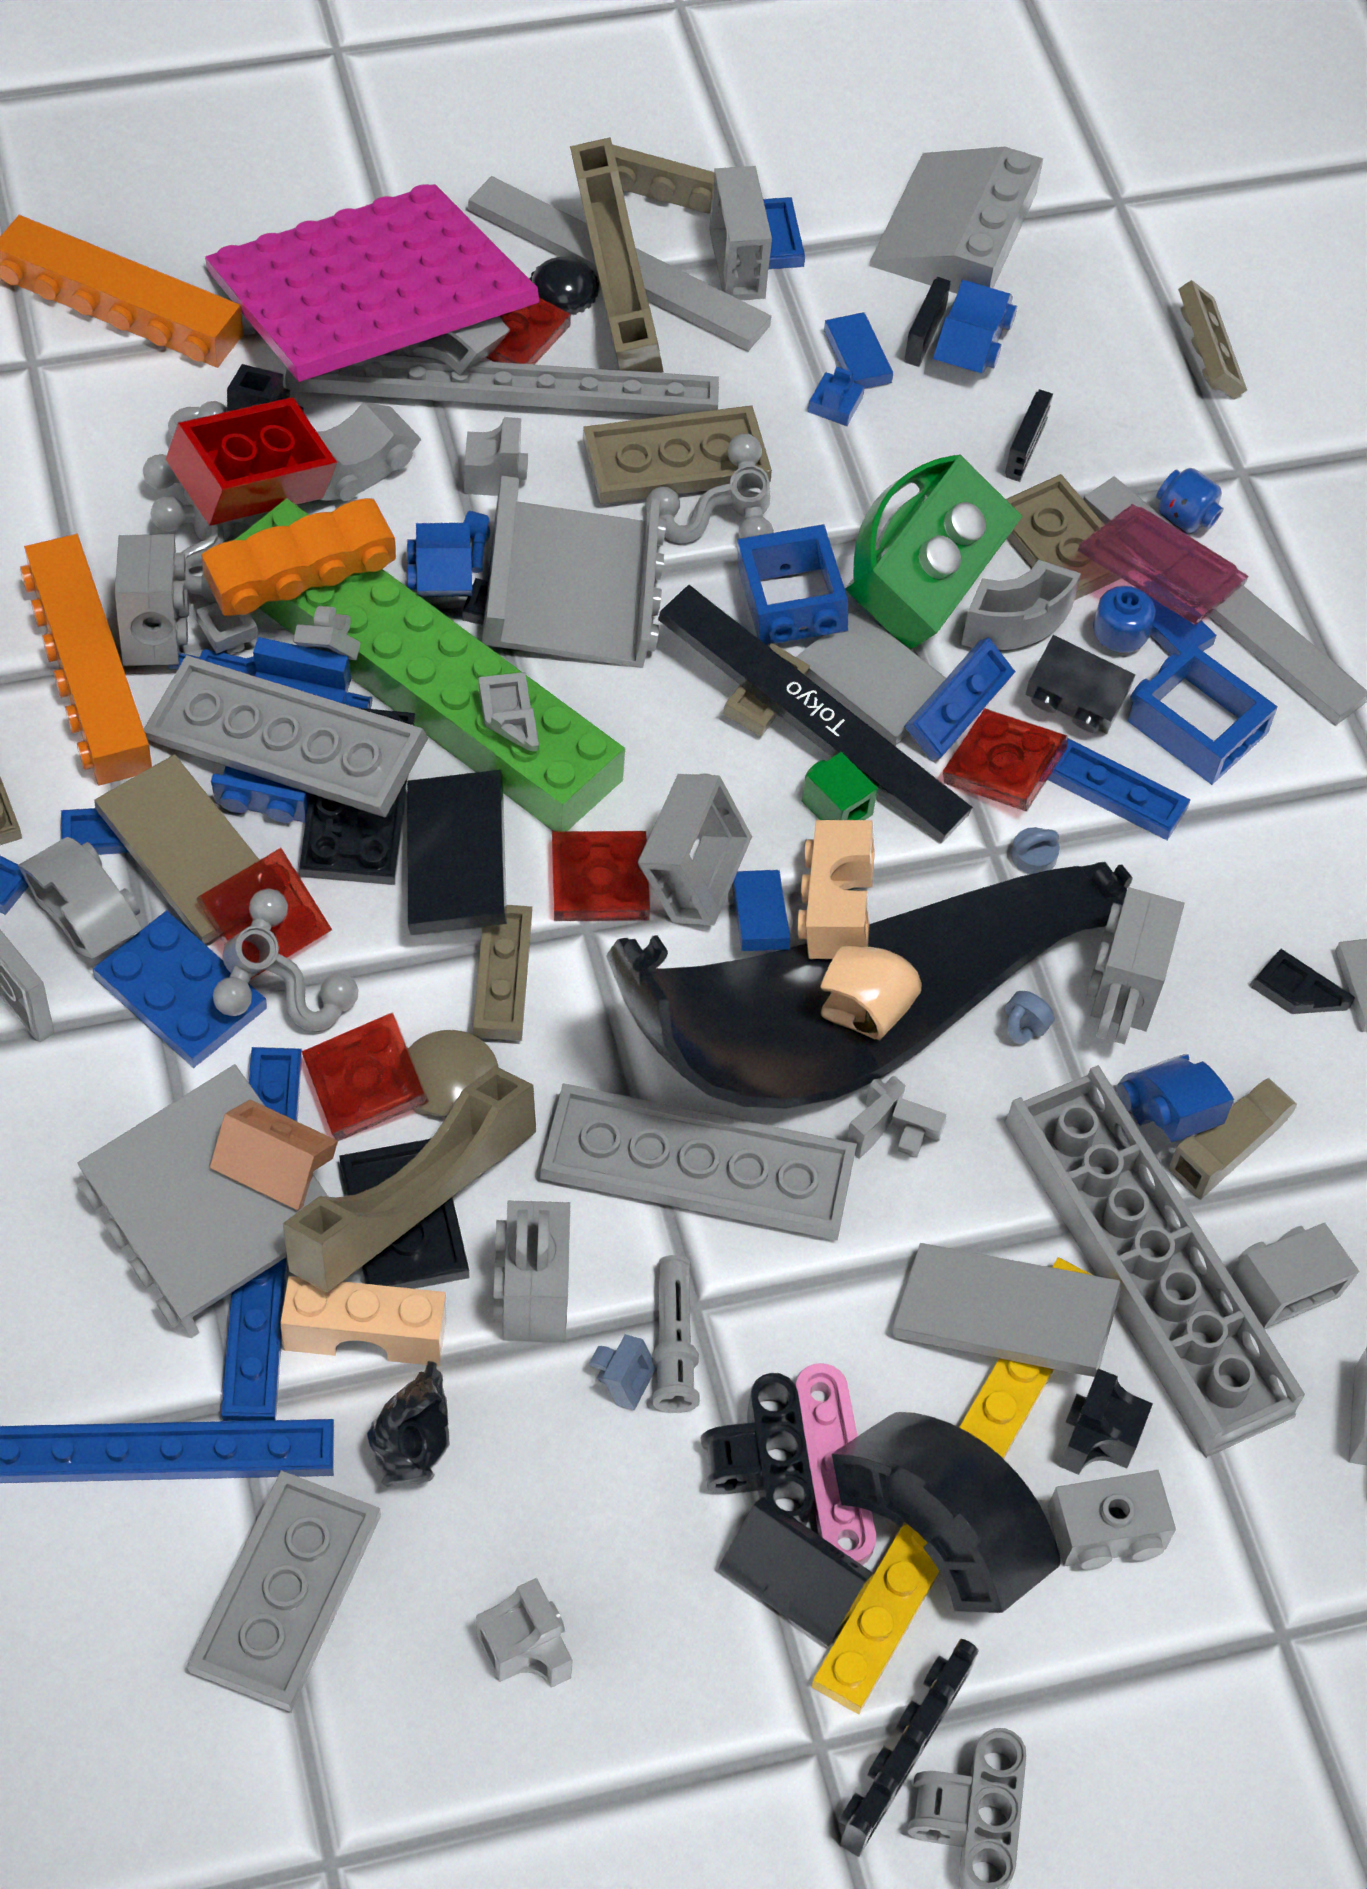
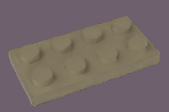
[583,405,772,504]

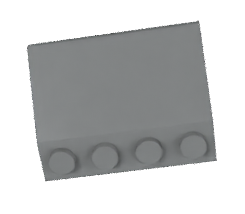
[870,146,1044,294]

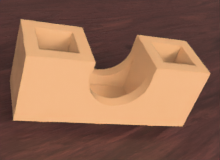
[798,820,875,959]
[281,1276,446,1366]

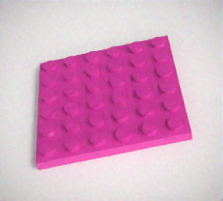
[205,184,539,382]

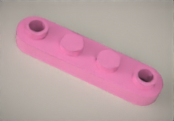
[796,1363,876,1565]

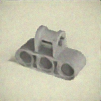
[908,1728,1027,1889]

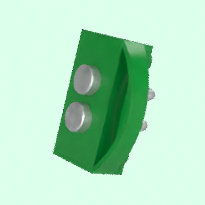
[845,454,1023,650]

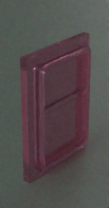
[1077,504,1249,625]

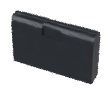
[718,1497,874,1647]

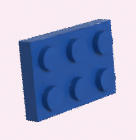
[93,910,267,1068]

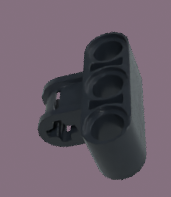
[700,1373,814,1526]

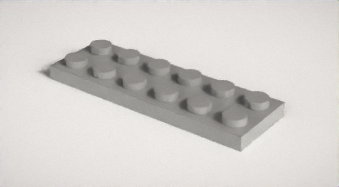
[144,655,428,817]
[540,1083,857,1240]

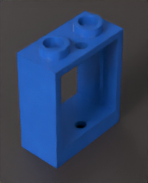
[737,524,848,645]
[1128,644,1278,785]

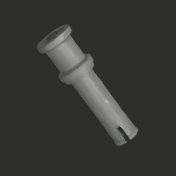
[652,1255,700,1413]

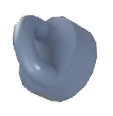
[1011,827,1060,874]
[1005,991,1055,1044]

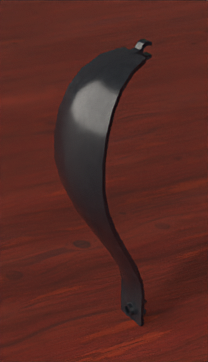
[606,862,1133,1109]

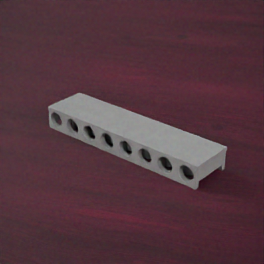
[1004,1065,1305,1458]

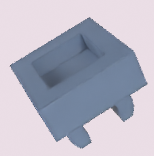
[589,1334,656,1410]

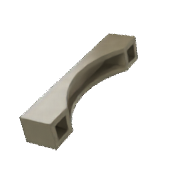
[570,137,664,373]
[283,1066,536,1293]

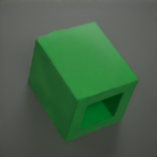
[802,752,878,820]

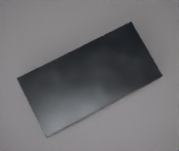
[299,707,415,885]
[407,769,507,935]

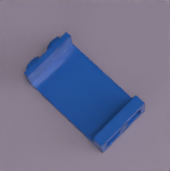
[211,637,351,823]

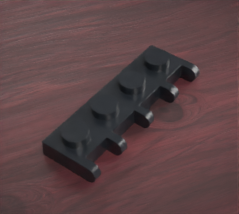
[839,1639,979,1857]

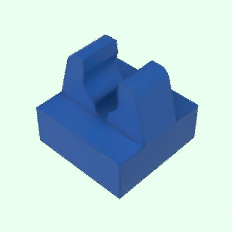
[808,367,865,426]

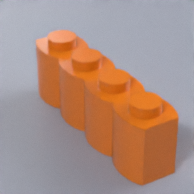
[201,498,396,616]

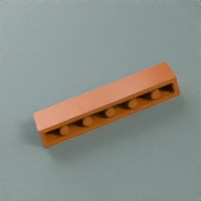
[0,215,244,368]
[20,533,152,786]

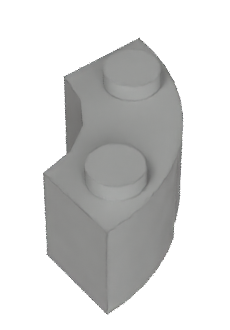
[403,316,510,375]
[317,402,421,501]
[961,560,1081,650]
[18,837,142,959]

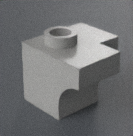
[464,417,528,496]
[476,1578,573,1688]

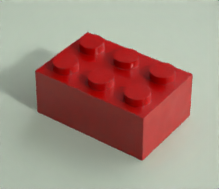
[165,397,338,526]

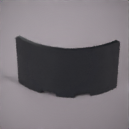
[832,1412,1061,1613]

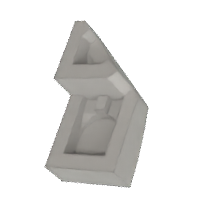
[478,672,539,751]
[846,1076,906,1159]

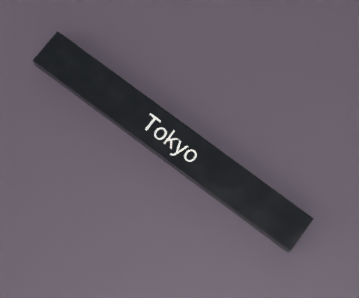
[658,585,973,844]

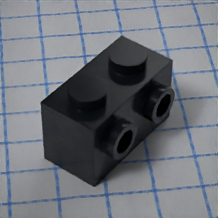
[1025,635,1136,734]

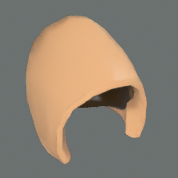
[821,946,922,1040]

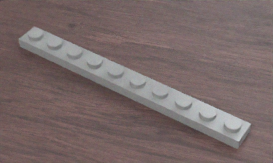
[285,355,719,415]

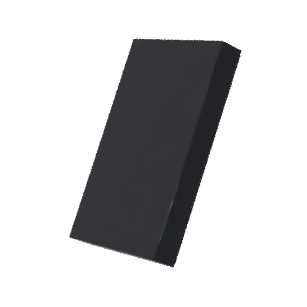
[339,1138,470,1289]

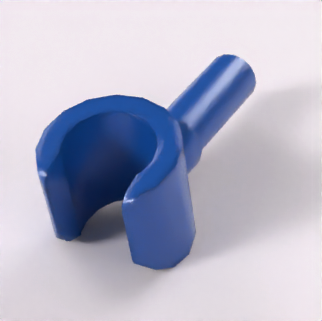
[464,510,491,573]

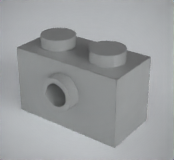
[1231,1222,1360,1329]
[1048,1470,1176,1569]

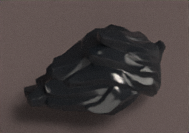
[367,1361,450,1487]

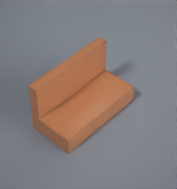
[210,1099,338,1210]

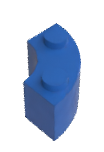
[933,279,1018,373]
[407,523,472,597]
[1117,1054,1234,1143]

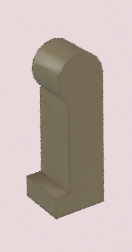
[1168,1078,1297,1200]

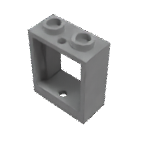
[709,166,772,300]
[638,773,752,926]

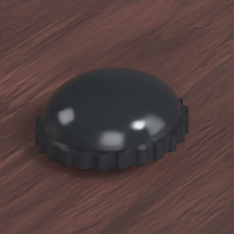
[529,257,599,316]

